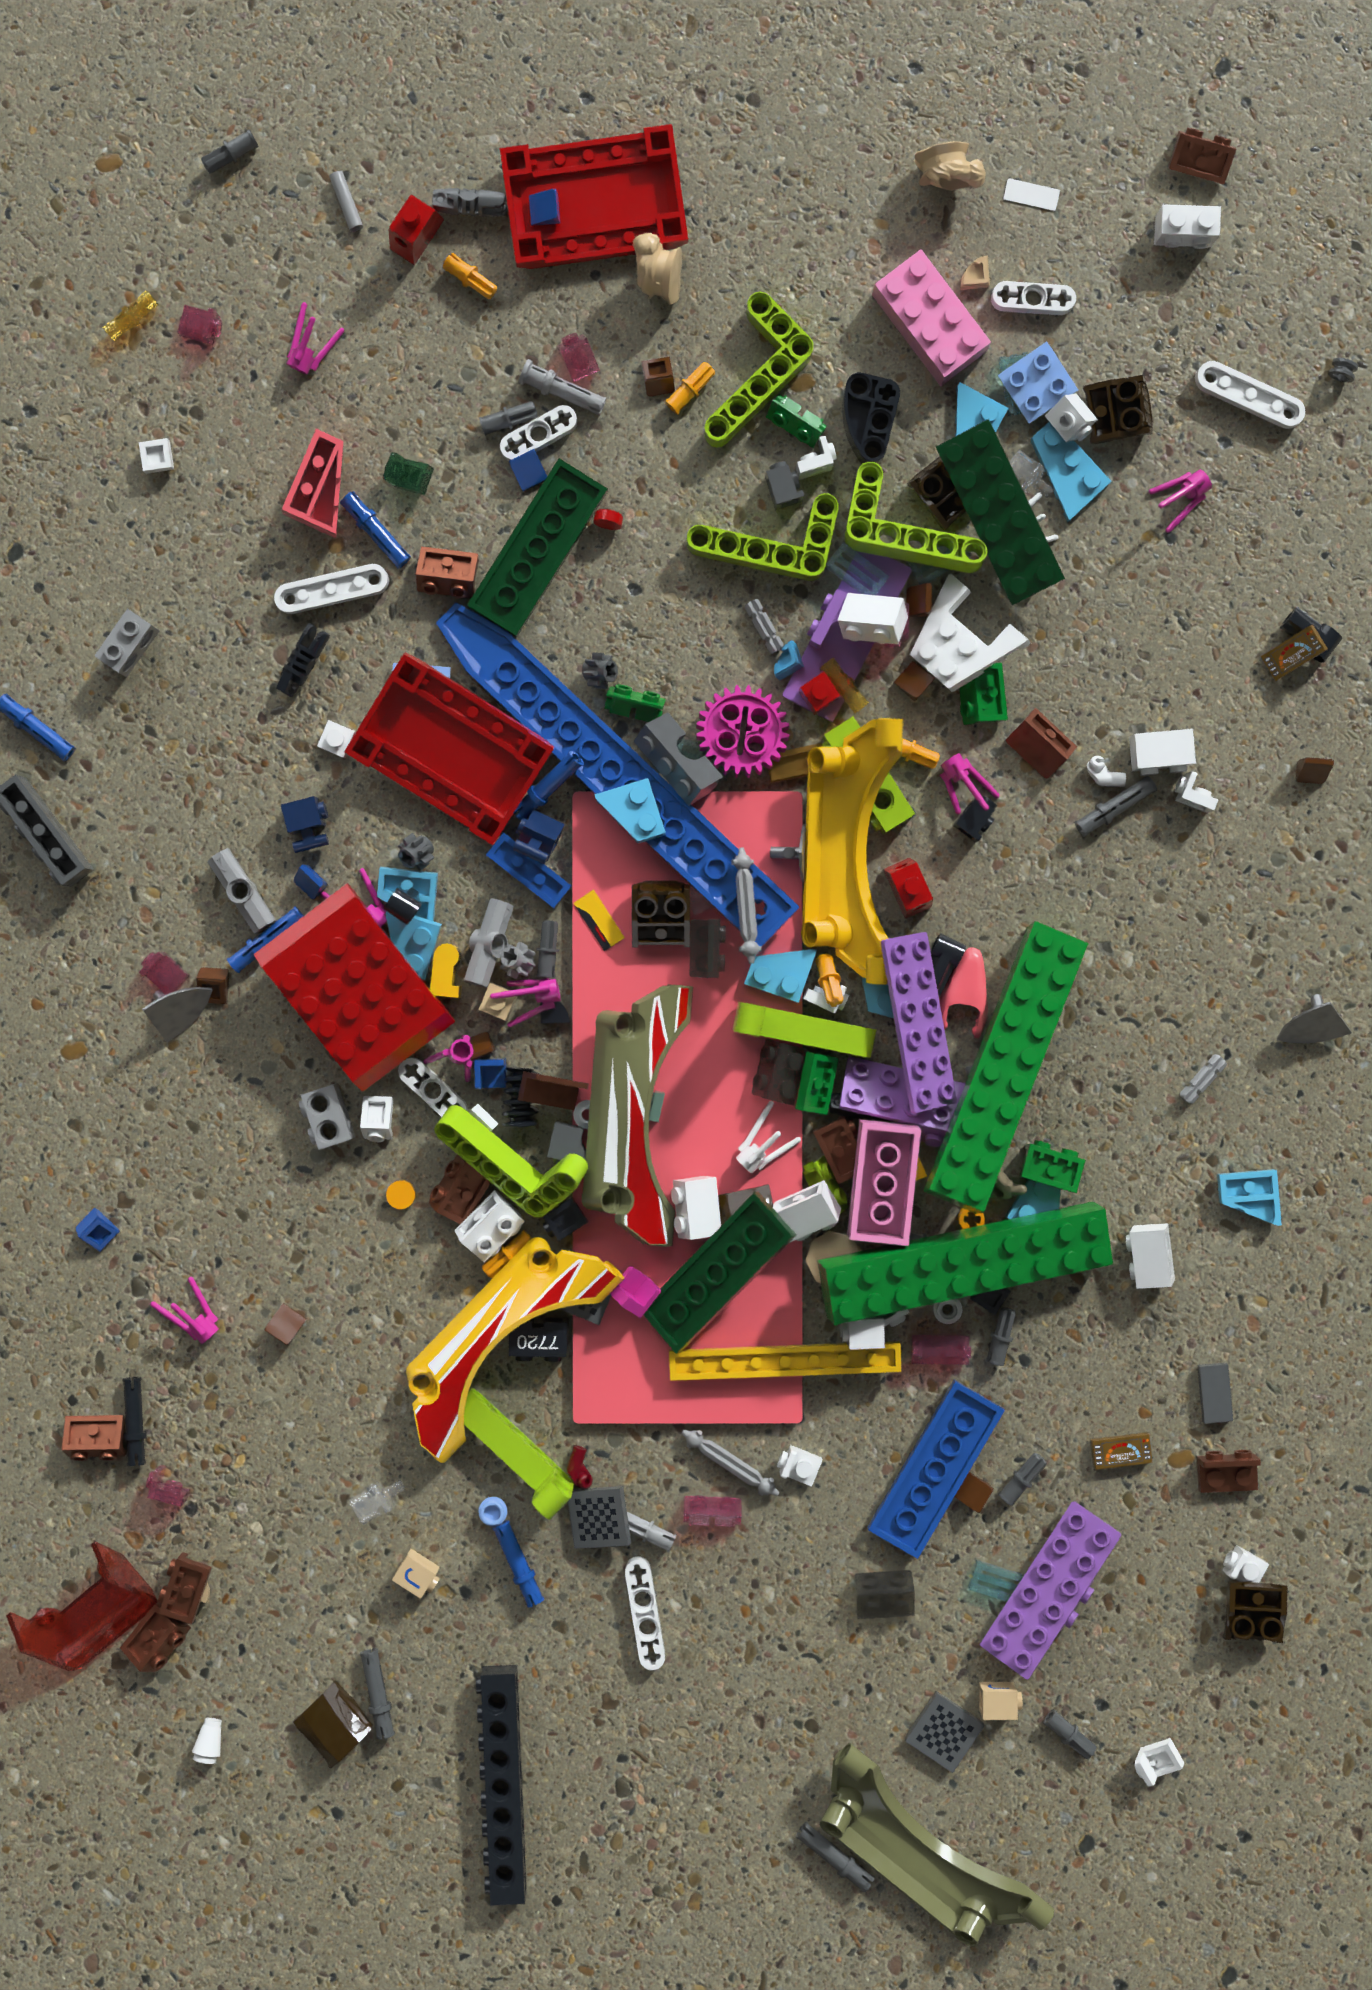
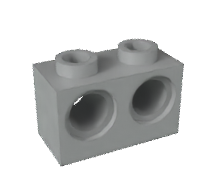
[94,608,160,677]
[299,1083,356,1150]

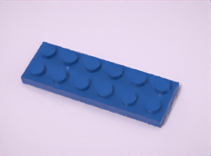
[867,1380,1005,1559]

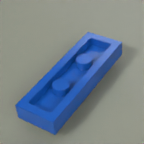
[486,832,572,909]

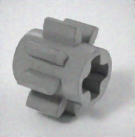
[500,942,536,979]

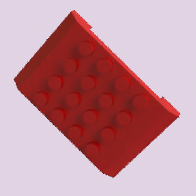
[499,124,688,269]
[344,652,555,845]
[254,883,455,1092]

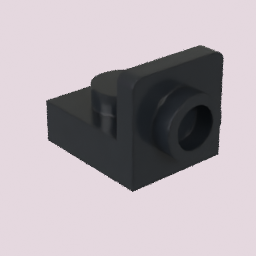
[542,1197,588,1241]

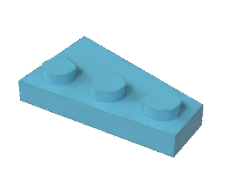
[1030,422,1111,523]

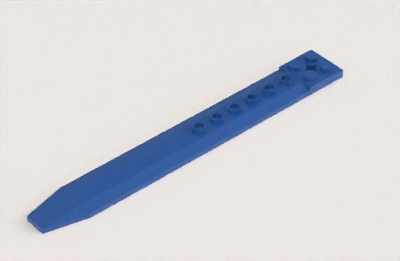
[436,603,800,948]

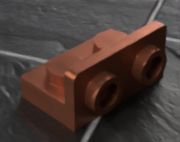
[1168,127,1237,184]
[415,546,479,598]
[813,1116,858,1184]
[429,1155,490,1224]
[62,1415,126,1461]
[1197,1450,1261,1493]
[158,1552,212,1624]
[120,1603,191,1672]

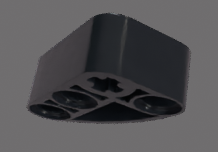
[842,372,900,465]

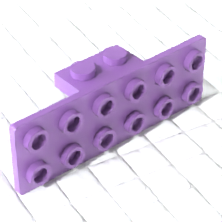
[783,551,912,722]
[880,932,957,1113]
[839,1056,966,1147]
[980,1501,1121,1679]

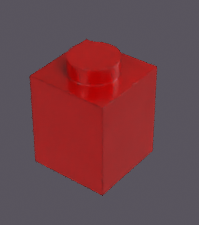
[798,671,840,715]

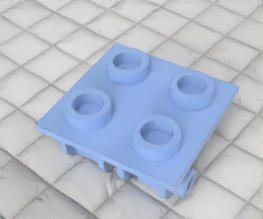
[998,341,1078,424]

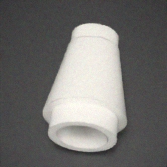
[192,1718,222,1764]

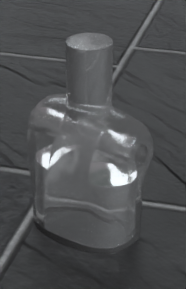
[1009,449,1054,498]
[350,1480,405,1525]

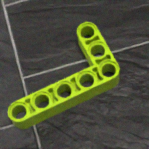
[704,291,814,448]
[844,462,987,573]
[687,493,839,581]
[732,1001,877,1058]
[434,1105,588,1218]
[464,1388,574,1520]

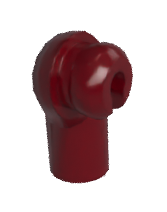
[566,1445,593,1489]

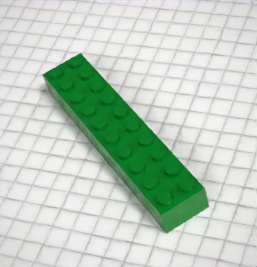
[923,921,1088,1214]
[817,1202,1113,1325]

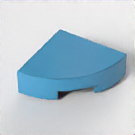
[774,640,804,680]

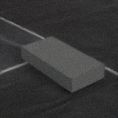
[1197,1362,1233,1424]

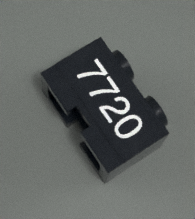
[509,1318,569,1362]

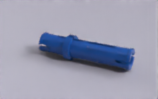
[340,491,411,569]
[0,693,76,762]
[514,751,584,820]
[227,906,304,973]
[492,1520,544,1608]

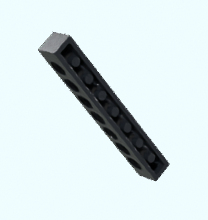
[476,1665,527,1906]

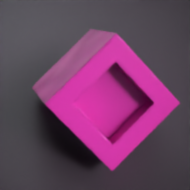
[610,1266,661,1318]

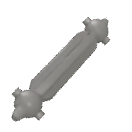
[731,848,762,964]
[682,1430,779,1496]

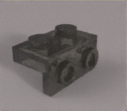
[689,919,726,978]
[752,1039,809,1106]
[854,1570,915,1619]

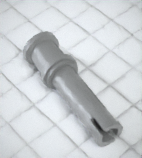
[518,359,607,415]

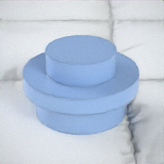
[478,1497,507,1526]

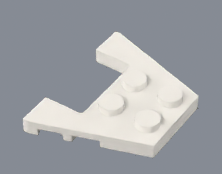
[910,573,1031,692]

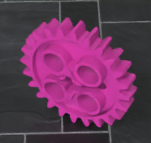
[696,685,789,778]

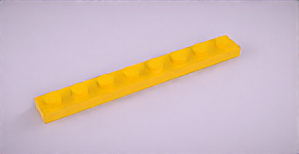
[669,1341,901,1381]

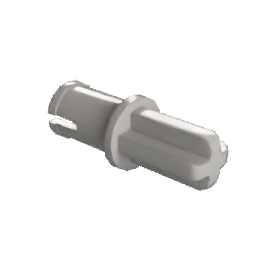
[627,1512,677,1552]

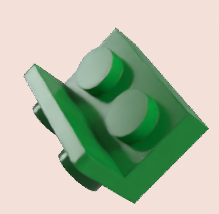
[959,663,1008,725]
[795,1052,839,1115]
[1019,1140,1086,1193]

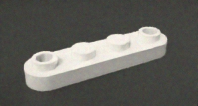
[1195,361,1305,429]
[274,564,389,614]

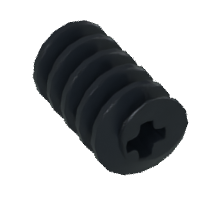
[501,1067,539,1127]

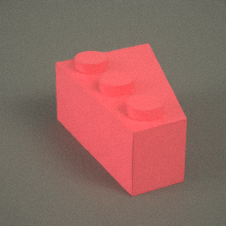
[282,429,343,538]

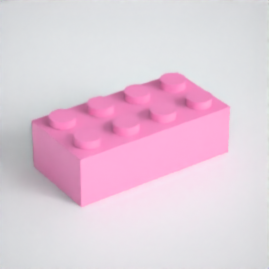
[872,249,991,387]
[847,1120,921,1246]

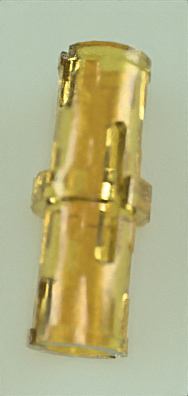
[102,290,159,342]
[819,657,869,714]

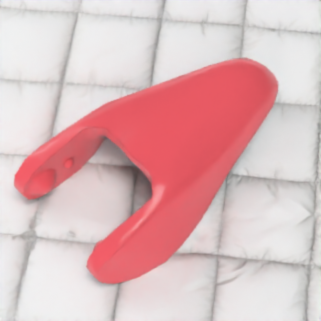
[939,947,988,1039]

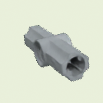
[207,848,277,934]
[463,898,514,989]

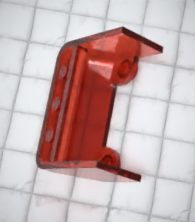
[6,1541,157,1671]

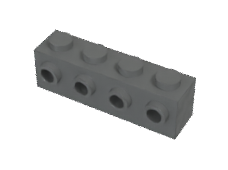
[0,774,94,887]

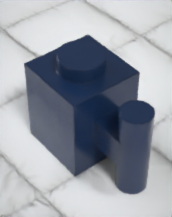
[281,796,329,853]
[512,810,565,864]

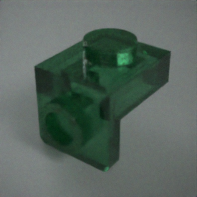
[383,452,434,495]

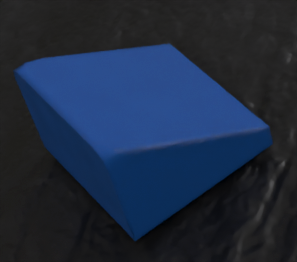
[529,189,560,226]
[509,449,547,492]
[294,864,328,899]
[76,1208,120,1252]

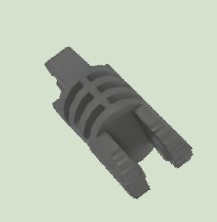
[432,188,508,217]

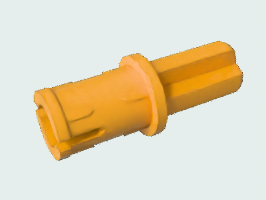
[443,253,497,299]
[664,362,715,415]
[901,738,940,769]
[815,954,843,1007]
[482,1230,532,1278]

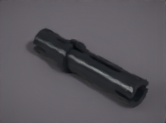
[122,1376,147,1466]

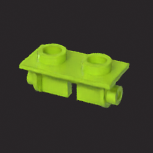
[802,1155,848,1214]

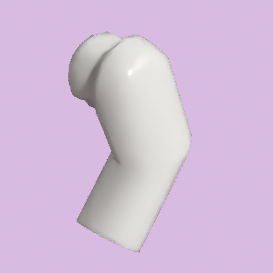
[1087,756,1126,787]

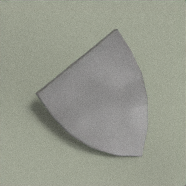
[770,824,806,882]
[142,987,212,1042]
[1277,994,1352,1043]

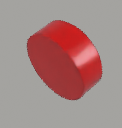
[593,509,623,530]

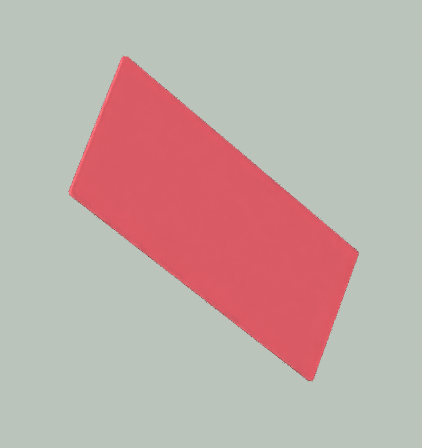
[572,791,802,1424]

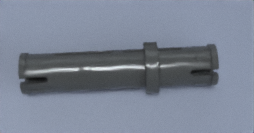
[1074,775,1157,837]
[360,1648,395,1739]
[796,1822,874,1893]

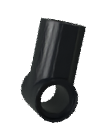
[1280,607,1342,663]
[383,887,422,925]
[931,933,966,995]

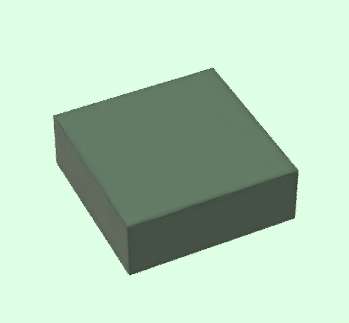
[649,1090,665,1122]

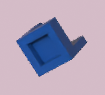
[474,1058,507,1089]

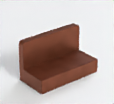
[1005,708,1077,779]
[518,1071,589,1110]

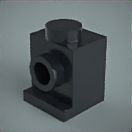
[952,796,997,843]

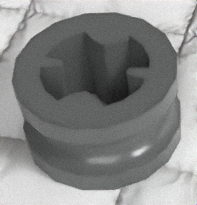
[1328,358,1359,382]

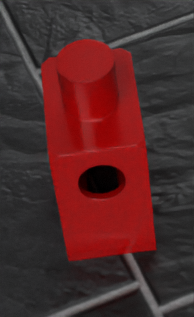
[388,195,444,266]
[883,858,933,919]

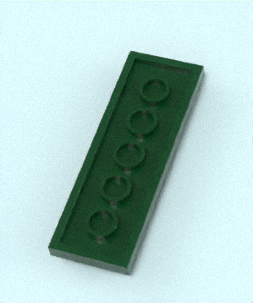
[936,419,1065,605]
[467,458,608,637]
[643,1192,796,1354]

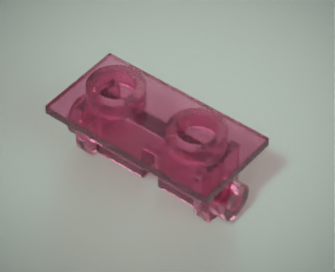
[911,1335,971,1365]
[683,1495,742,1528]

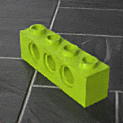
[821,716,915,835]

